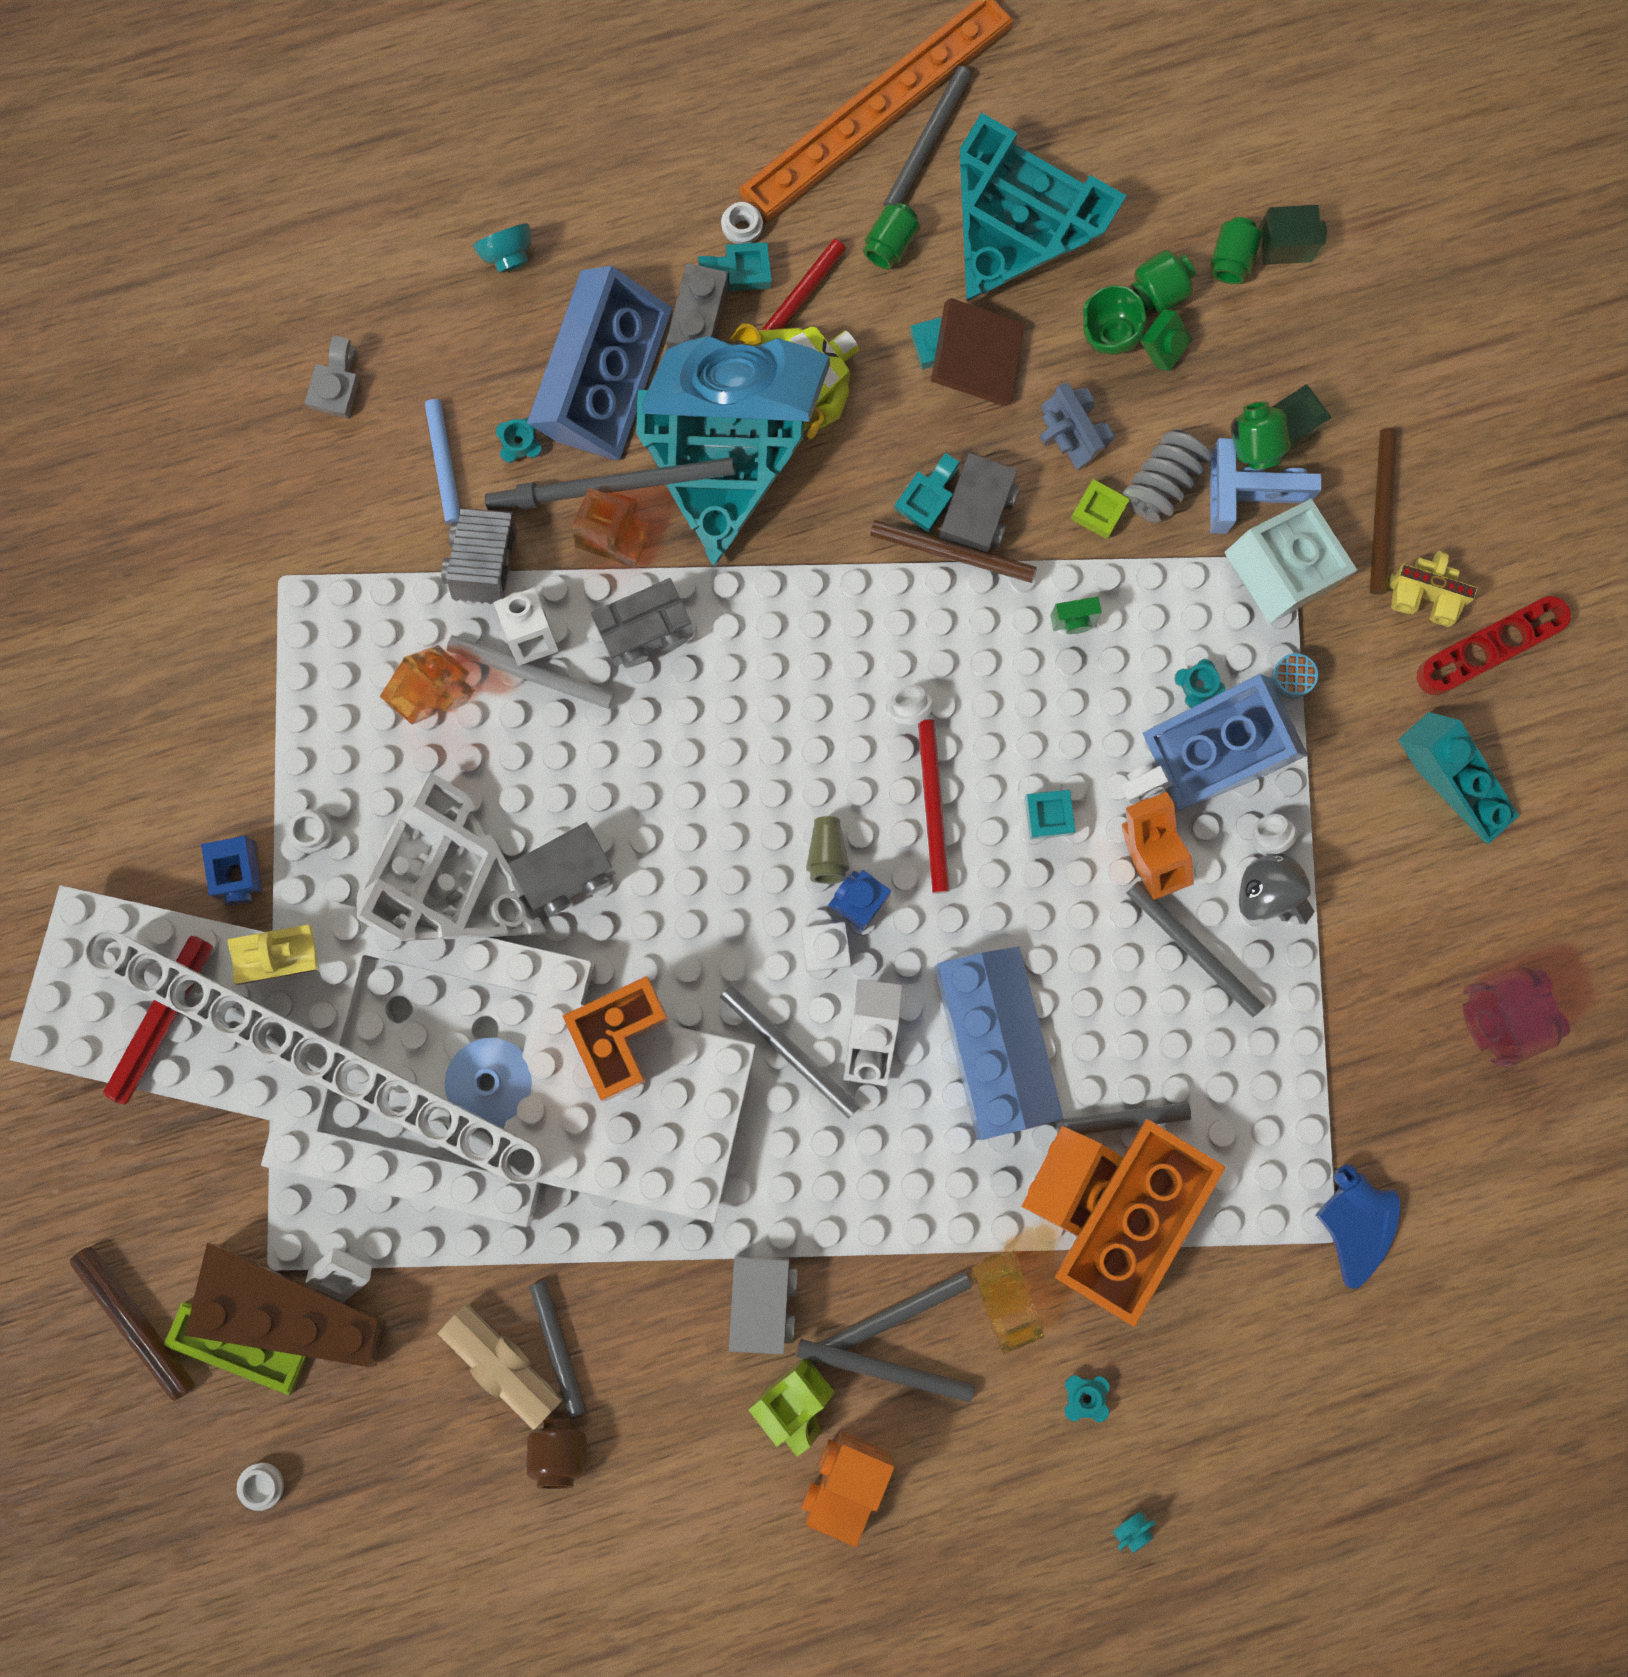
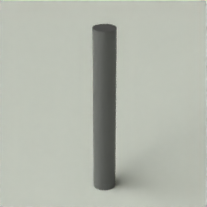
[1056,1102,1191,1135]
[529,1280,586,1418]

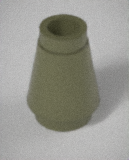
[806,816,850,884]

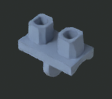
[1040,382,1114,470]

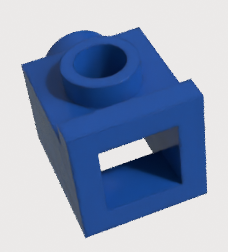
[201,836,262,906]
[828,870,891,932]

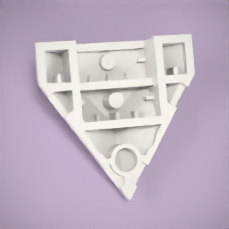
[356,772,547,941]

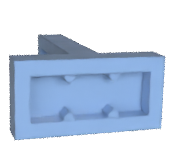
[1210,438,1321,534]

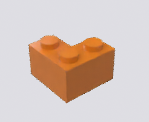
[562,976,669,1101]
[800,1430,895,1548]

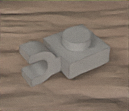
[304,335,360,419]

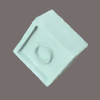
[1224,499,1358,624]

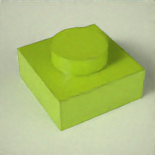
[1071,479,1130,539]

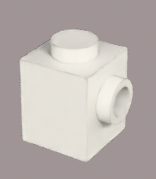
[493,587,559,666]

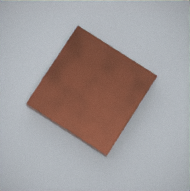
[931,298,1025,406]

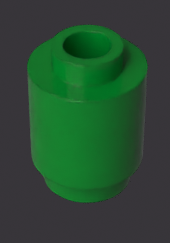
[863,203,920,270]
[1211,217,1262,284]

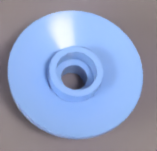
[445,1038,532,1127]

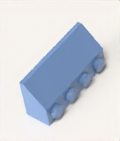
[527,265,672,460]
[934,946,1064,1140]

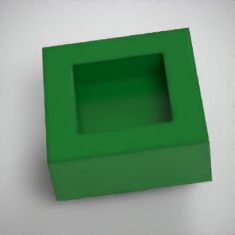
[1140,309,1193,372]
[1050,596,1102,634]

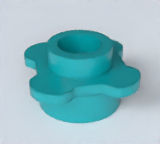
[495,418,542,463]
[1174,659,1225,708]
[1064,1375,1110,1422]
[1112,1511,1156,1554]

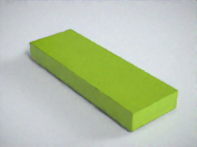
[163,1301,307,1395]

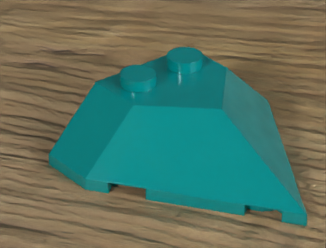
[960,112,1127,302]
[636,390,804,566]

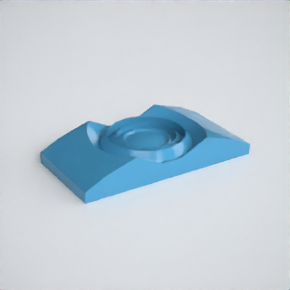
[641,336,830,421]

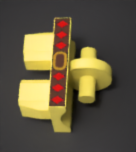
[1387,551,1477,627]
[227,924,319,985]

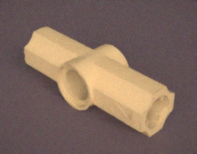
[437,1304,563,1430]

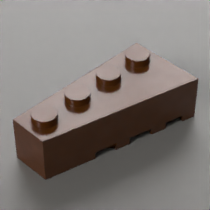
[185,1243,386,1367]

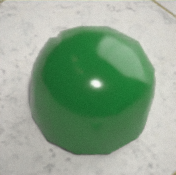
[1083,285,1146,355]

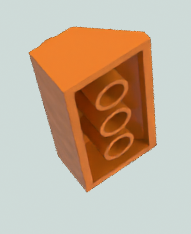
[1054,1119,1226,1327]

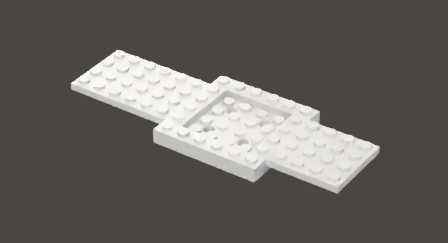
[10,885,756,1227]

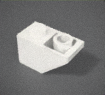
[843,979,902,1086]

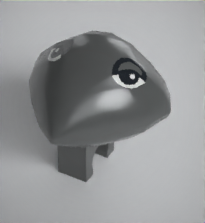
[1239,854,1315,925]

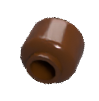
[526,1419,586,1489]

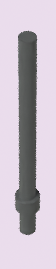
[485,457,736,510]

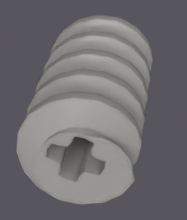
[1122,429,1212,523]

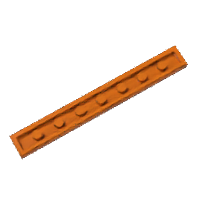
[739,0,1013,224]

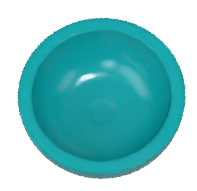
[472,223,532,274]

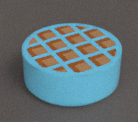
[1271,653,1318,699]

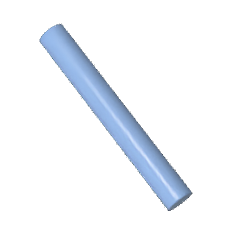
[424,399,460,525]

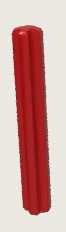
[103,936,213,1105]

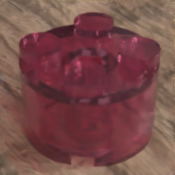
[1462,966,1570,1067]

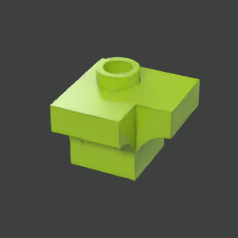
[748,1359,835,1457]

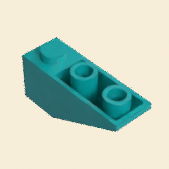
[1398,712,1519,844]

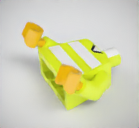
[730,324,859,439]

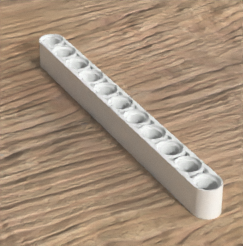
[84,930,544,1184]

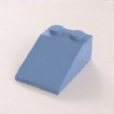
[1143,674,1308,811]

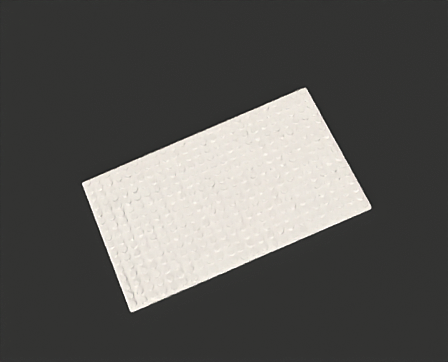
[267,557,1334,1271]

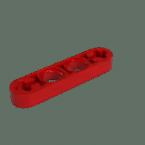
[1417,596,1571,696]

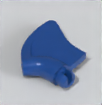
[1315,1164,1400,1289]

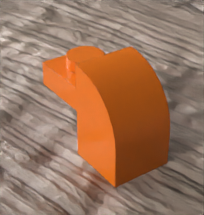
[1122,792,1194,900]

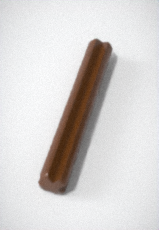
[70,1247,194,1401]

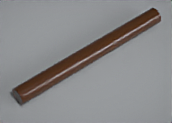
[1370,428,1397,595]
[870,520,1037,583]

